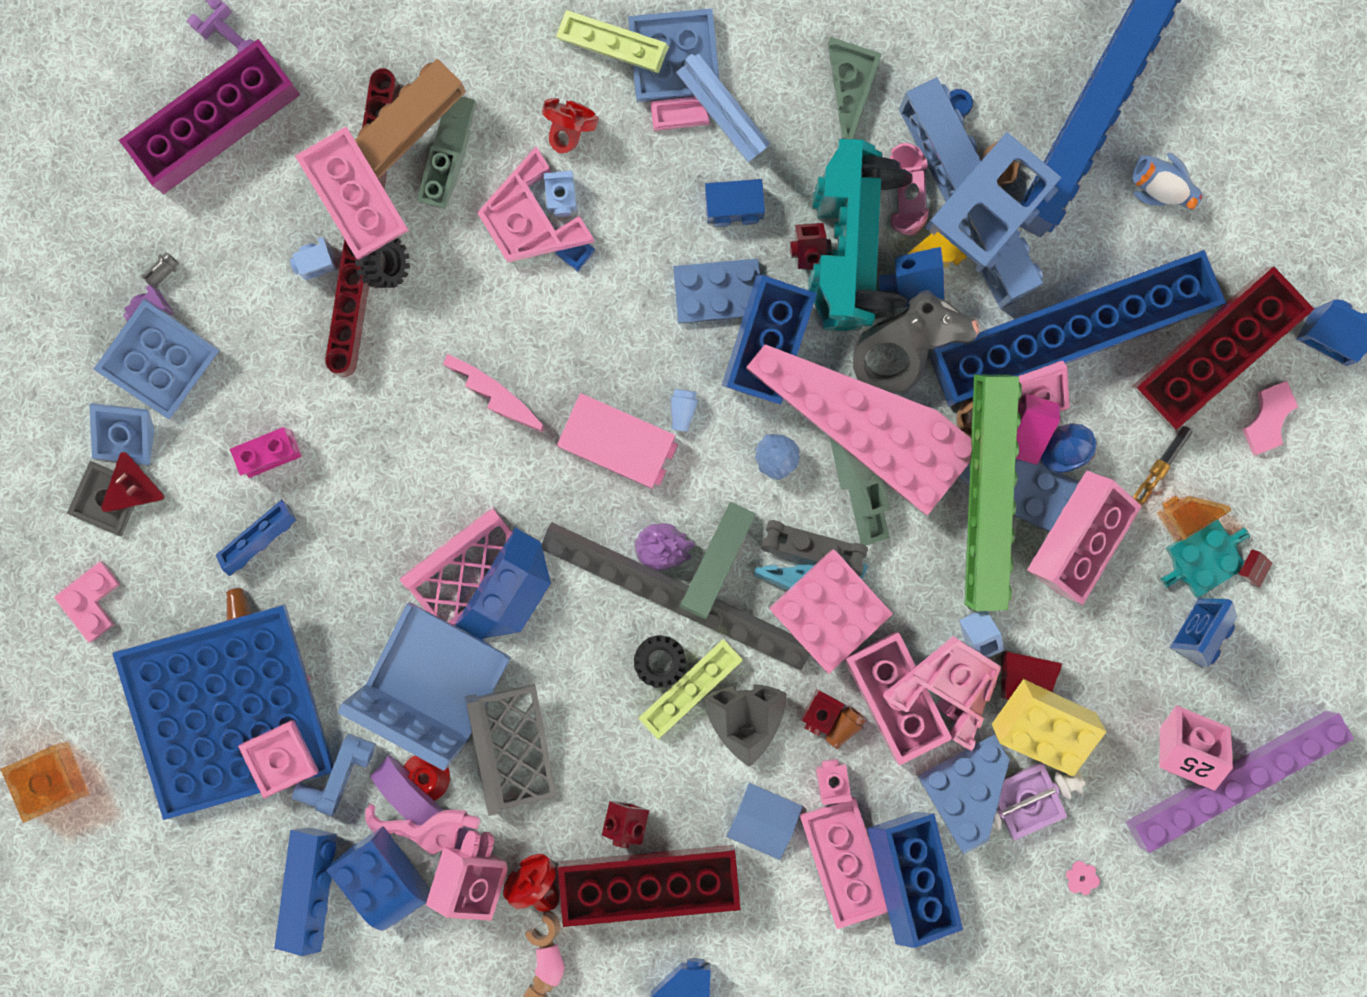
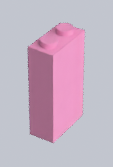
[557,393,678,489]

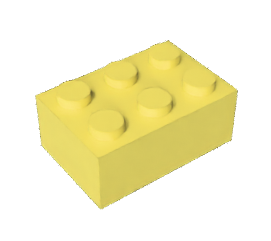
[992,679,1107,777]

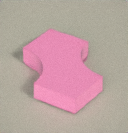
[1242,381,1298,456]

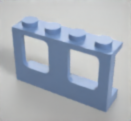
[925,132,1062,273]

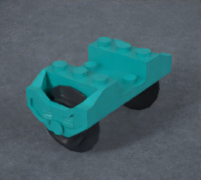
[808,138,913,332]

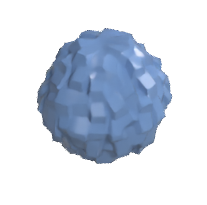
[755,434,801,480]

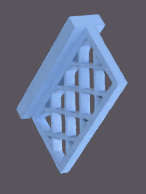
[676,54,770,162]

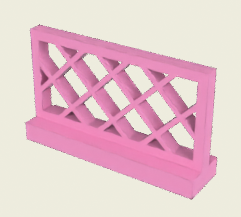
[400,507,512,625]

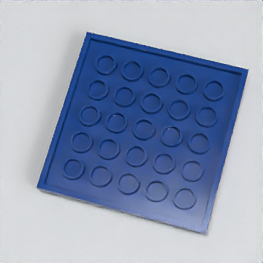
[112,604,334,820]

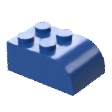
[326,826,431,931]

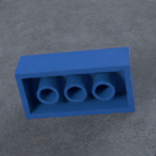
[721,275,817,405]
[867,812,963,948]

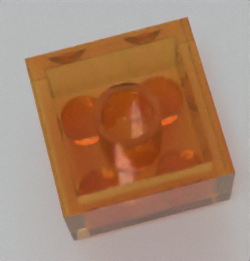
[0,742,90,823]

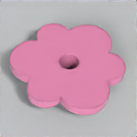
[1066,861,1100,895]

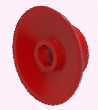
[403,755,450,801]

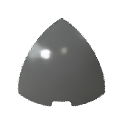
[704,684,787,767]

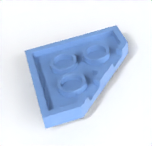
[918,735,1010,855]

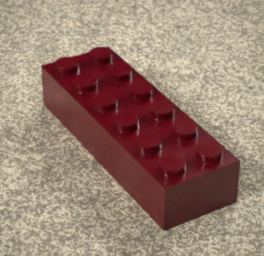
[1132,266,1315,430]
[558,845,741,927]

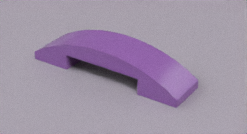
[370,754,473,849]

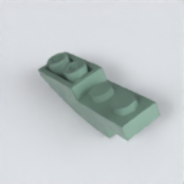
[417,96,477,209]
[829,437,891,545]

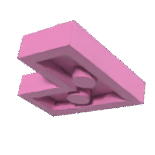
[54,561,120,643]

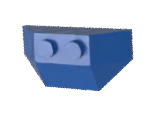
[455,527,551,639]

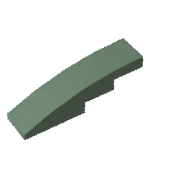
[680,501,756,620]

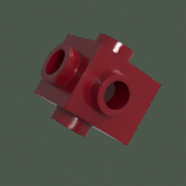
[790,223,832,270]
[601,801,650,848]

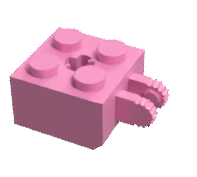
[426,830,508,921]

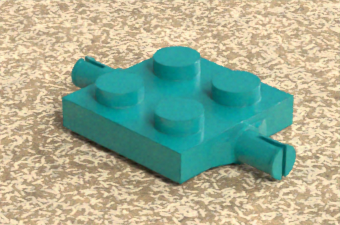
[1160,518,1250,598]

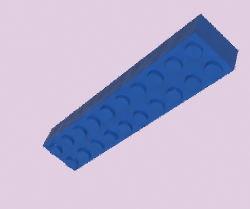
[1020,0,1181,238]
[928,250,1226,407]

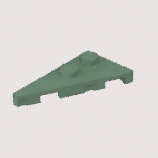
[828,37,882,139]

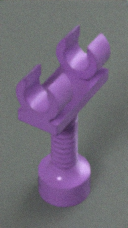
[186,0,255,54]

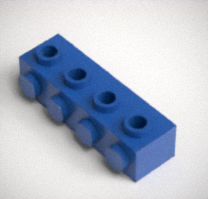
[274,828,337,956]

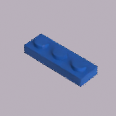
[215,499,297,576]

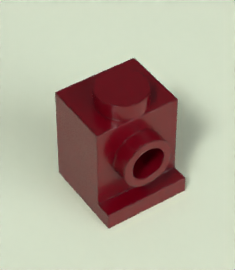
[801,689,845,736]

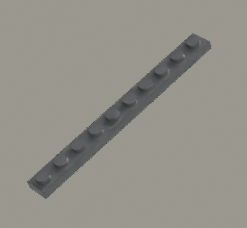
[541,522,810,670]

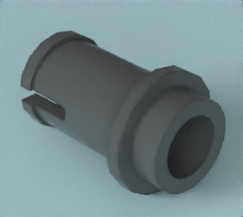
[141,252,179,288]

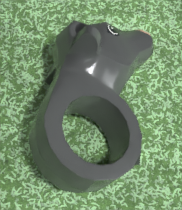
[853,290,980,394]

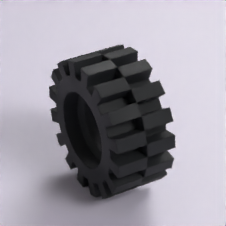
[355,238,410,288]
[634,635,686,688]

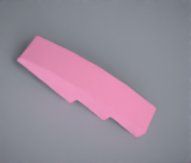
[443,354,545,433]

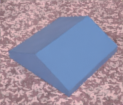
[89,403,155,465]
[726,783,802,860]

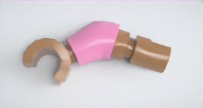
[523,911,565,997]

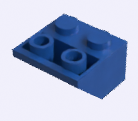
[1296,299,1367,366]

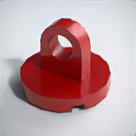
[541,98,599,154]
[503,854,559,912]

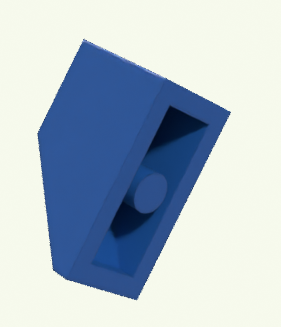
[650,958,711,997]

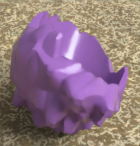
[634,523,695,571]

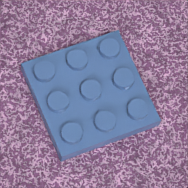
[628,8,720,103]
[93,298,220,419]

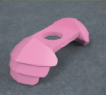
[890,143,929,236]

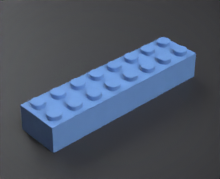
[899,77,1043,309]

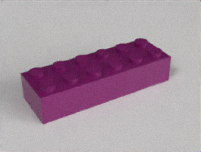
[119,39,301,195]

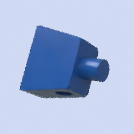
[879,247,945,307]

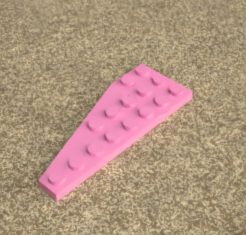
[746,344,972,516]

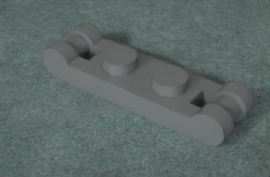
[761,520,868,576]

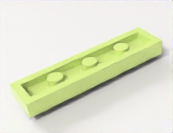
[556,10,669,73]
[638,639,743,739]

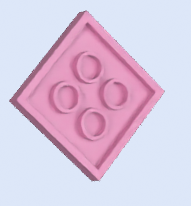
[768,549,893,674]

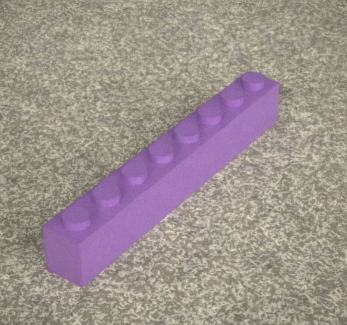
[1125,711,1354,853]

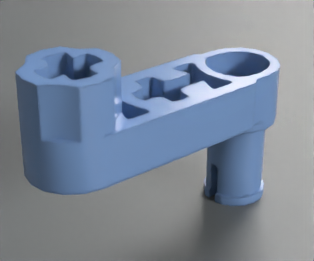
[292,733,376,817]

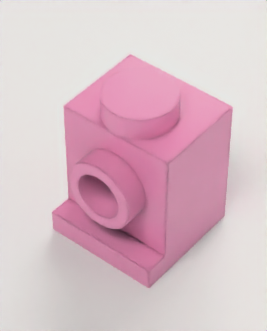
[815,759,852,805]

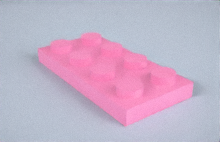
[295,126,409,260]
[800,797,888,929]

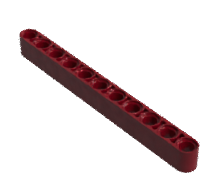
[325,68,400,377]

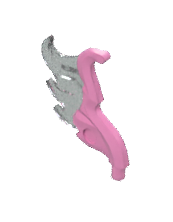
[365,804,480,873]

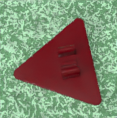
[101,452,165,512]

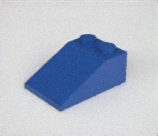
[1170,599,1237,667]

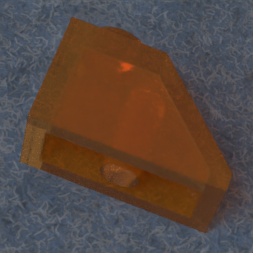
[1156,495,1232,542]

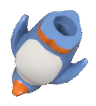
[1132,153,1203,210]

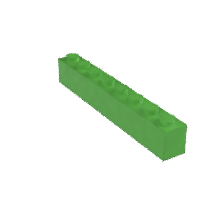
[964,375,1022,611]

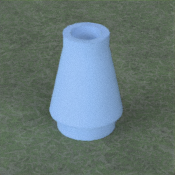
[670,389,698,432]

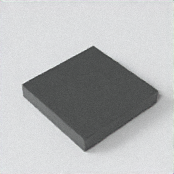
[66,461,135,536]

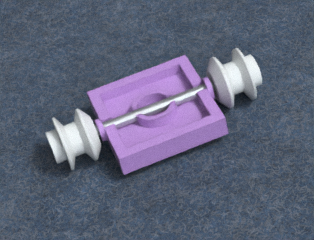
[992,762,1085,840]

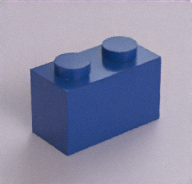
[705,179,765,227]

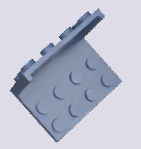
[337,602,511,771]

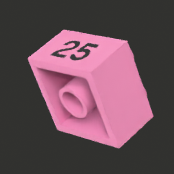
[1159,705,1233,791]

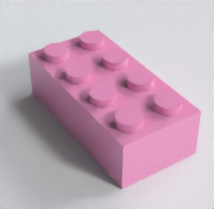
[1027,471,1142,605]
[844,632,952,765]

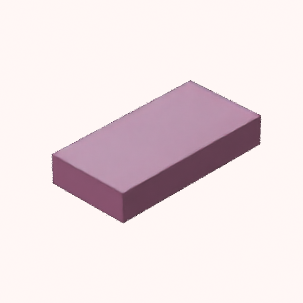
[650,96,710,131]

